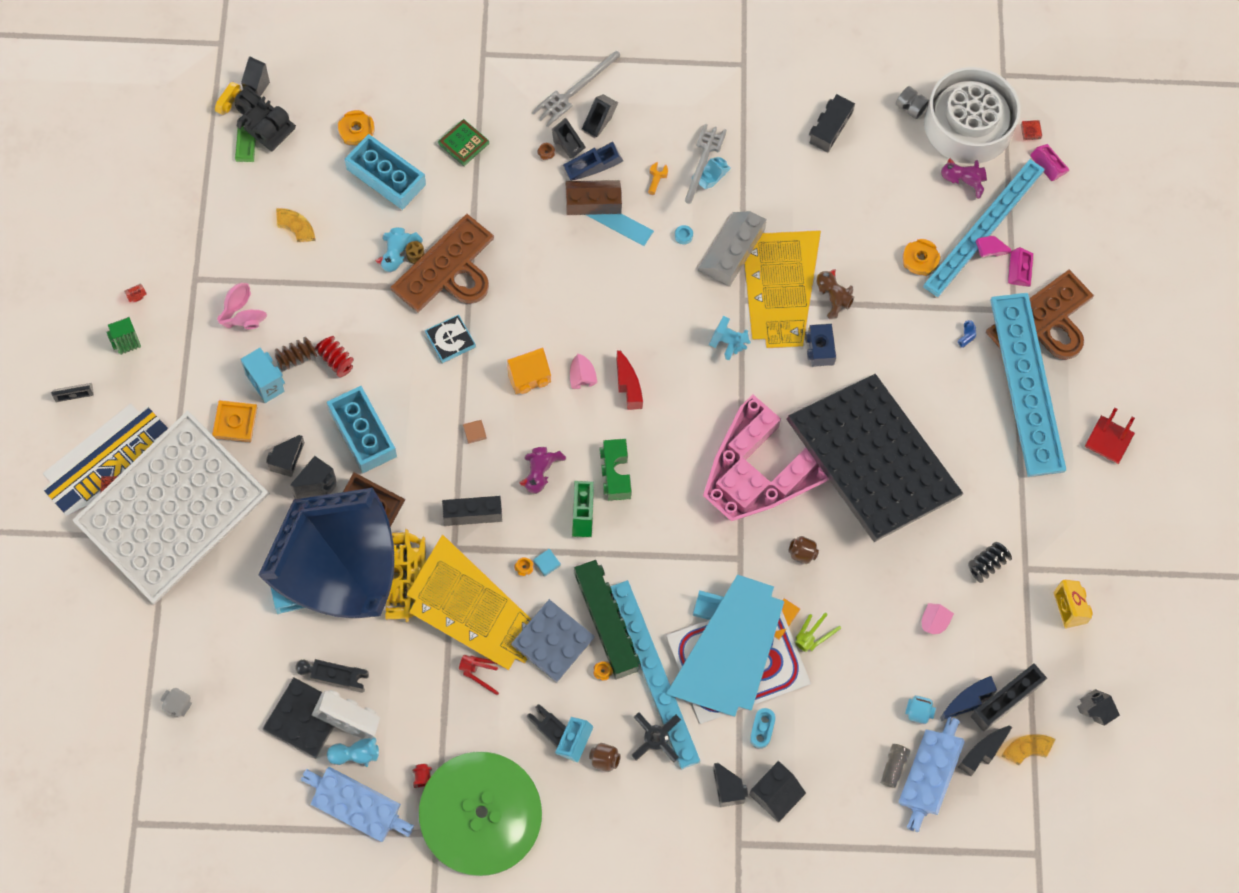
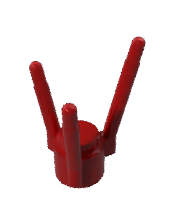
[459,655,499,695]

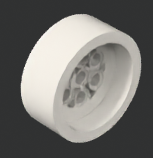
[924,67,1020,164]

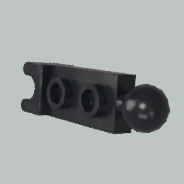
[295,659,369,693]

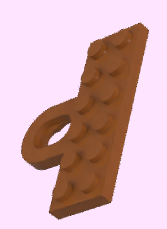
[391,214,494,313]
[985,269,1094,360]

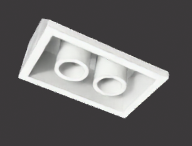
[312,690,380,739]

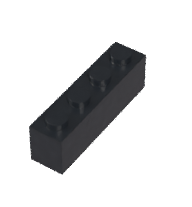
[971,663,1047,732]

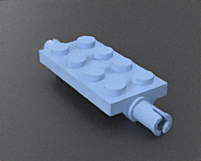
[899,717,965,832]
[301,767,414,842]

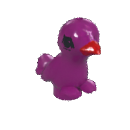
[941,158,987,199]
[519,447,566,494]

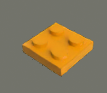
[212,400,258,442]

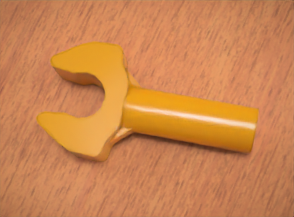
[648,162,668,195]

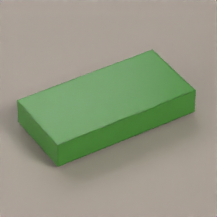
[235,127,256,162]

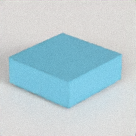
[533,549,561,576]

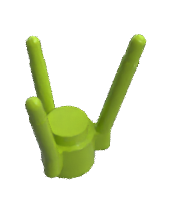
[795,612,841,652]

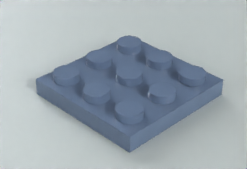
[511,599,595,683]

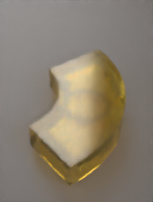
[276,208,316,242]
[1001,734,1056,765]

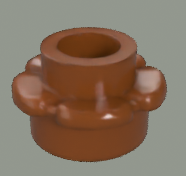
[537,143,555,160]

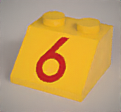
[1053,579,1093,629]

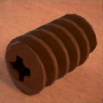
[275,337,317,372]

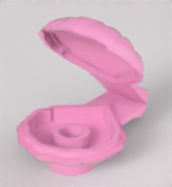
[217,283,267,330]

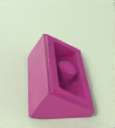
[1030,144,1069,181]
[1008,247,1034,287]

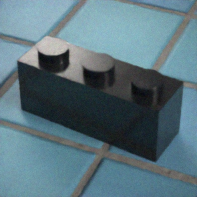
[809,94,856,153]
[442,496,502,526]

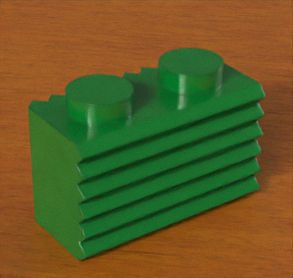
[106,317,141,355]

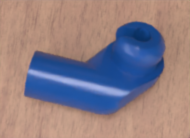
[958,320,976,348]

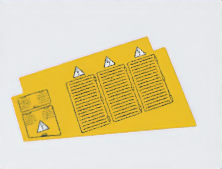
[745,230,821,348]
[407,535,532,670]

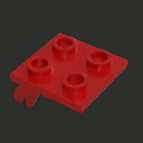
[1084,407,1135,464]

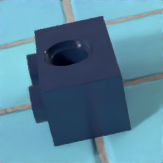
[805,324,836,367]

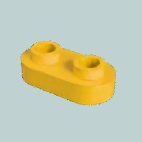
[215,82,242,115]

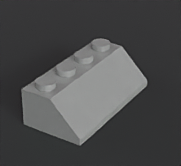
[698,211,767,286]

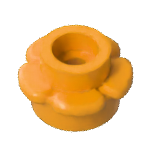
[514,557,534,576]
[593,661,613,681]

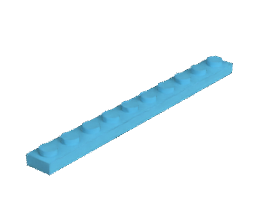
[923,159,1045,297]
[611,580,700,770]

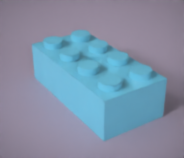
[345,134,426,210]
[327,386,397,474]

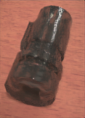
[880,744,911,788]

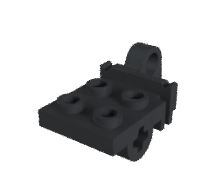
[235,86,296,152]

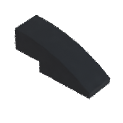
[958,725,1013,776]

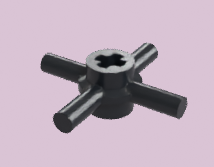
[631,712,681,763]

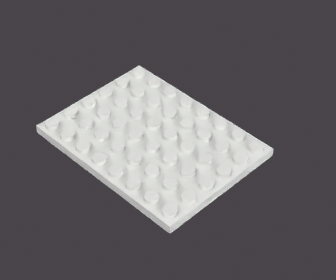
[73,410,270,604]

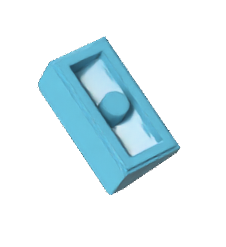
[555,717,593,762]

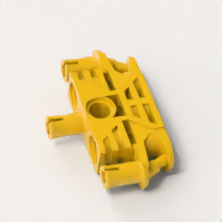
[385,528,426,623]

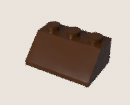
[565,180,622,215]

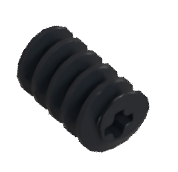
[968,542,1012,583]

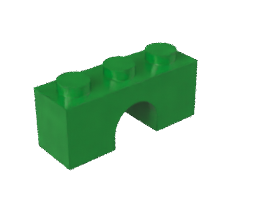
[599,439,632,501]

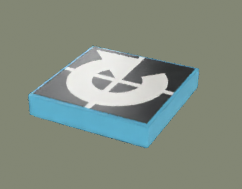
[425,314,476,363]

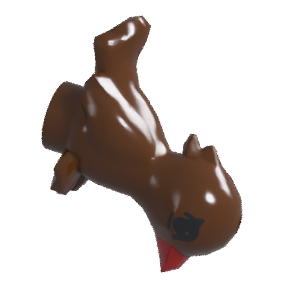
[816,269,854,319]

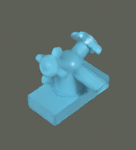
[709,316,751,360]

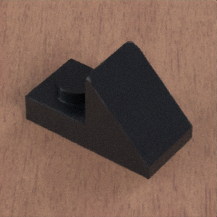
[552,118,586,158]

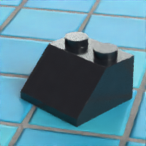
[290,456,337,499]
[749,761,806,822]

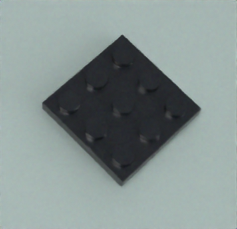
[263,677,335,759]

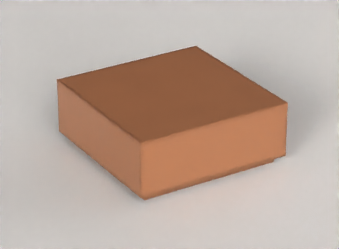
[463,419,487,444]

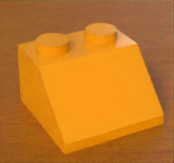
[507,348,551,394]

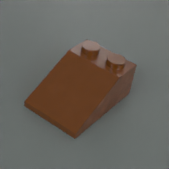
[343,472,406,528]

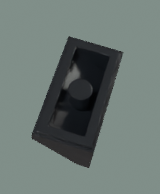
[51,383,94,402]

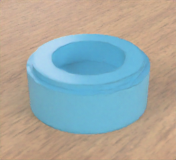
[675,225,693,245]

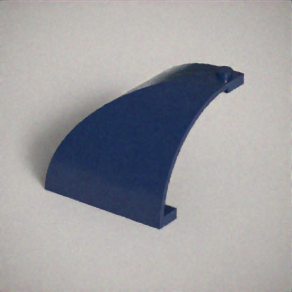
[258,488,394,618]

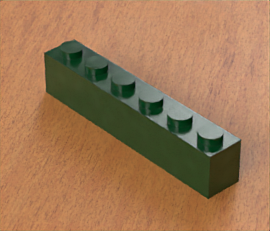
[574,560,641,680]

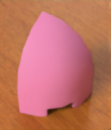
[570,354,597,389]
[922,603,954,634]

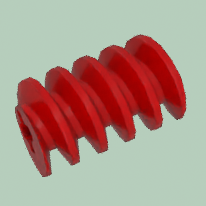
[315,336,354,377]

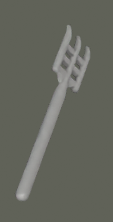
[532,51,620,127]
[685,124,727,204]

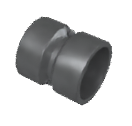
[896,86,929,119]

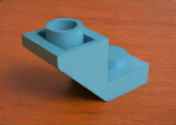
[692,157,731,189]

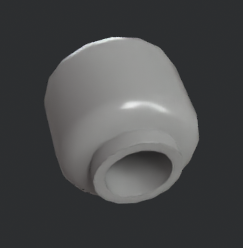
[160,688,192,718]

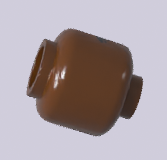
[788,536,819,564]
[589,743,621,772]

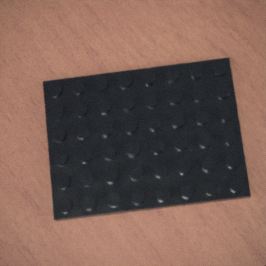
[786,373,963,542]

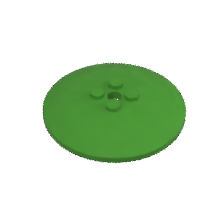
[419,752,542,876]

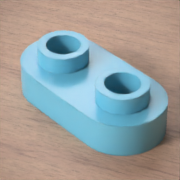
[750,708,776,749]

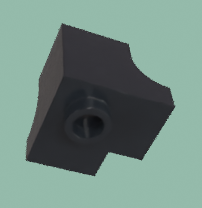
[1077,689,1120,726]

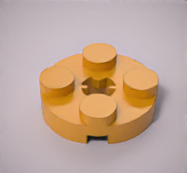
[338,110,375,145]
[903,239,940,276]

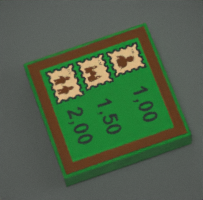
[438,119,490,166]

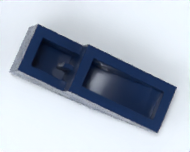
[563,141,623,181]
[940,676,997,721]

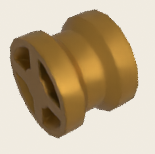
[406,241,425,264]

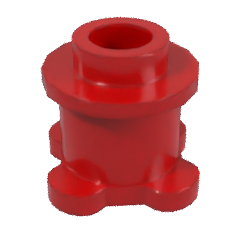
[412,764,432,788]

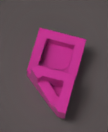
[976,236,1012,258]

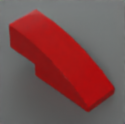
[616,350,643,410]

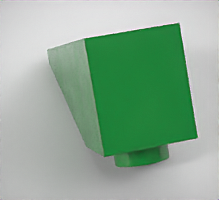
[572,481,594,537]

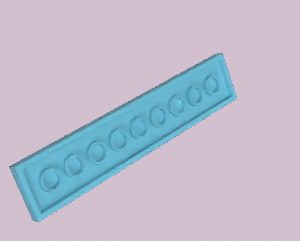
[990,293,1066,477]

